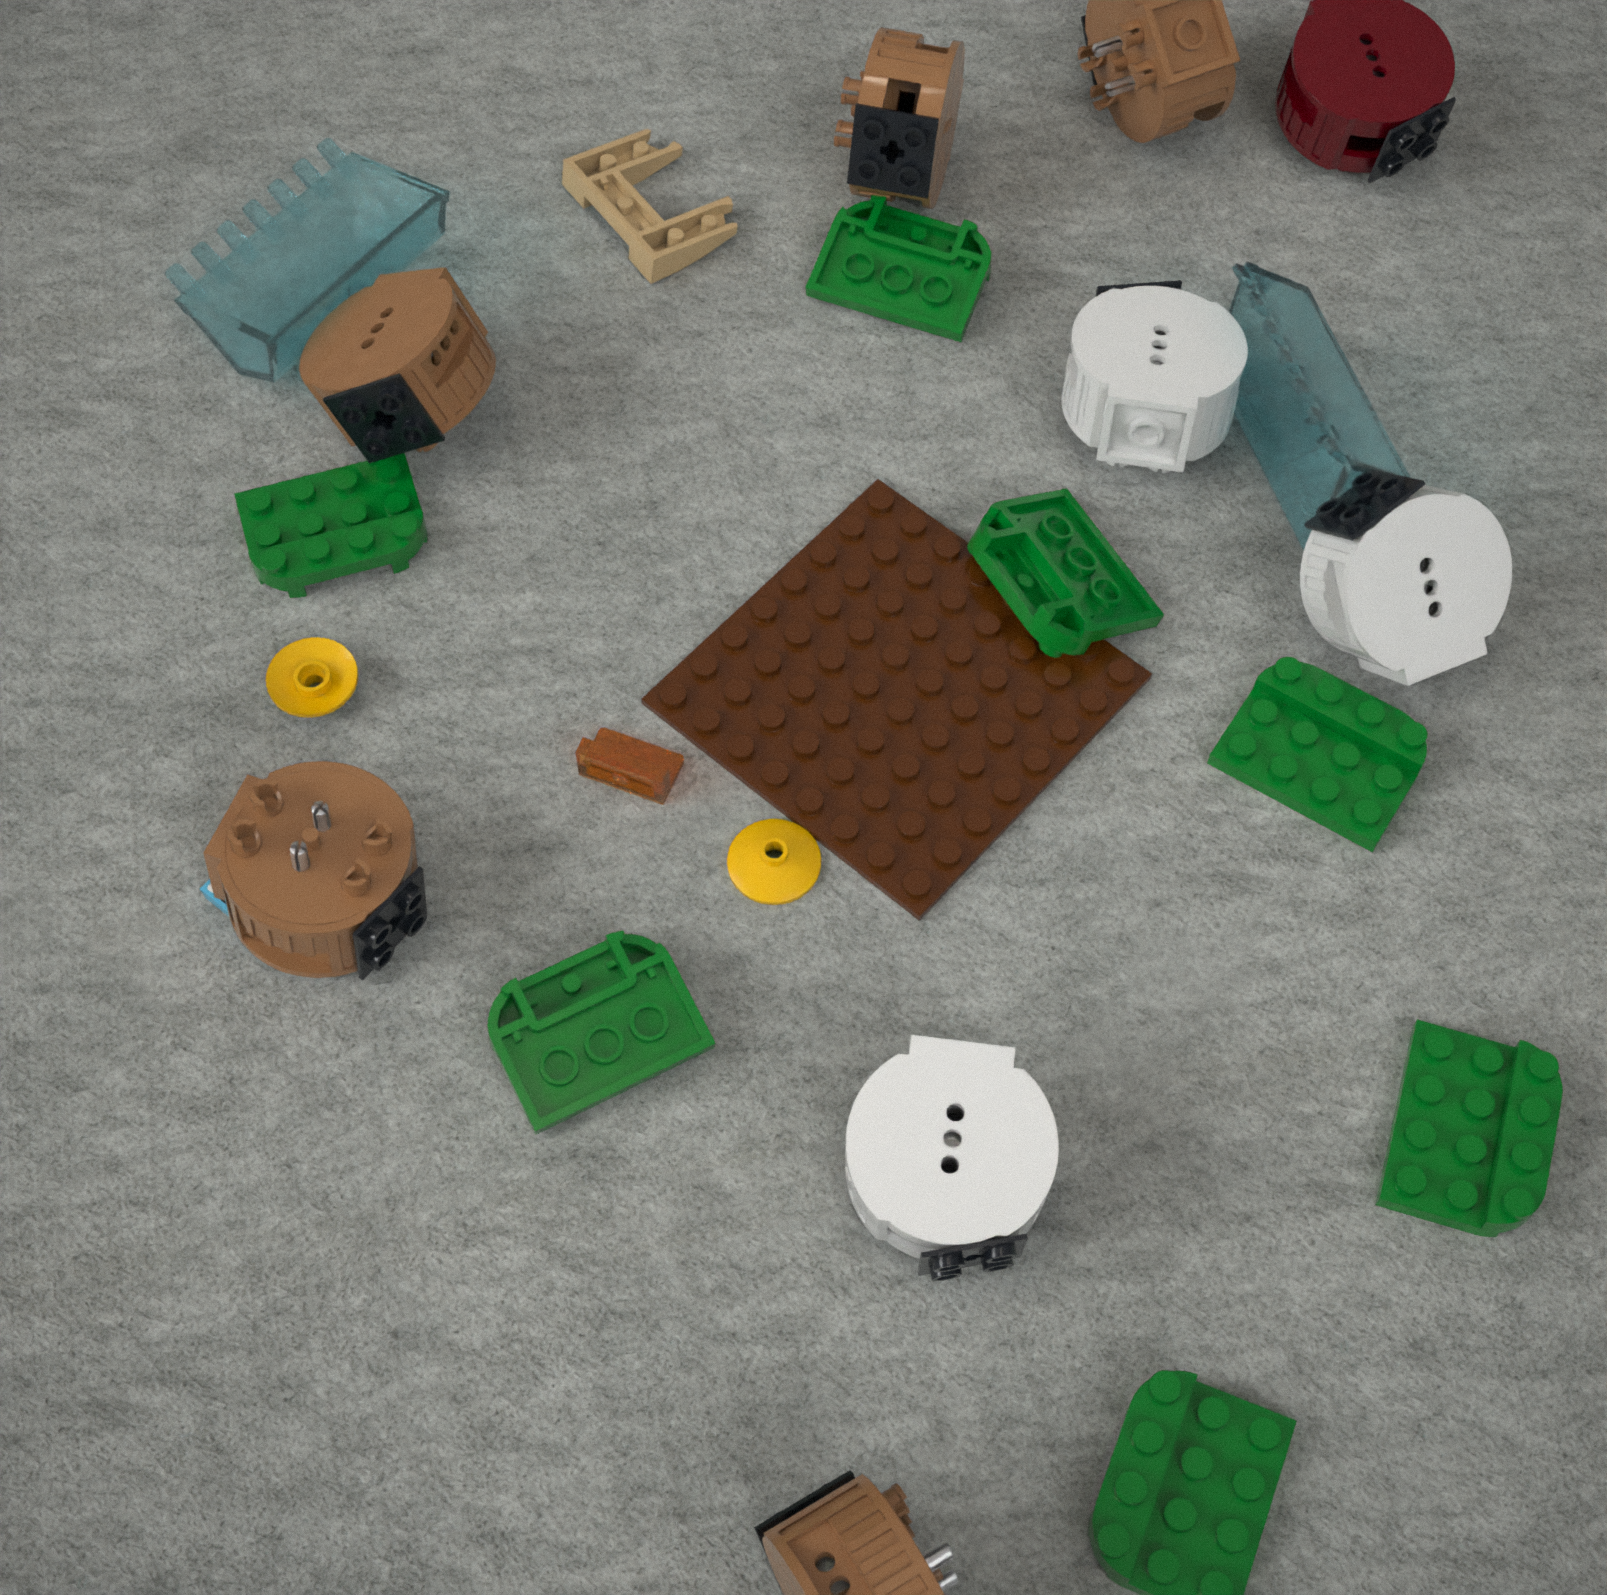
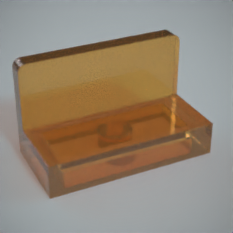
[575,727,684,805]

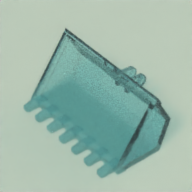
[165,138,450,382]
[1229,261,1411,551]

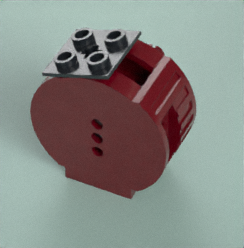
[1275,0,1456,183]

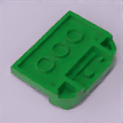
[805,195,991,342]
[234,453,428,598]
[967,488,1164,658]
[1207,657,1428,853]
[487,931,716,1135]
[1375,1019,1563,1237]
[1088,1370,1297,1595]

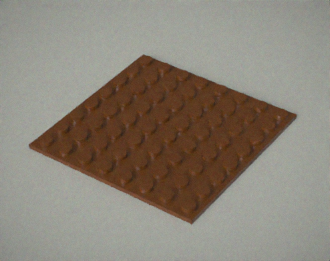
[641,479,1152,920]

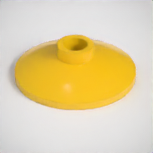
[266,637,358,718]
[727,819,821,905]

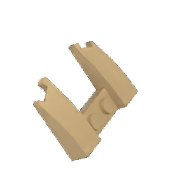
[562,129,738,284]

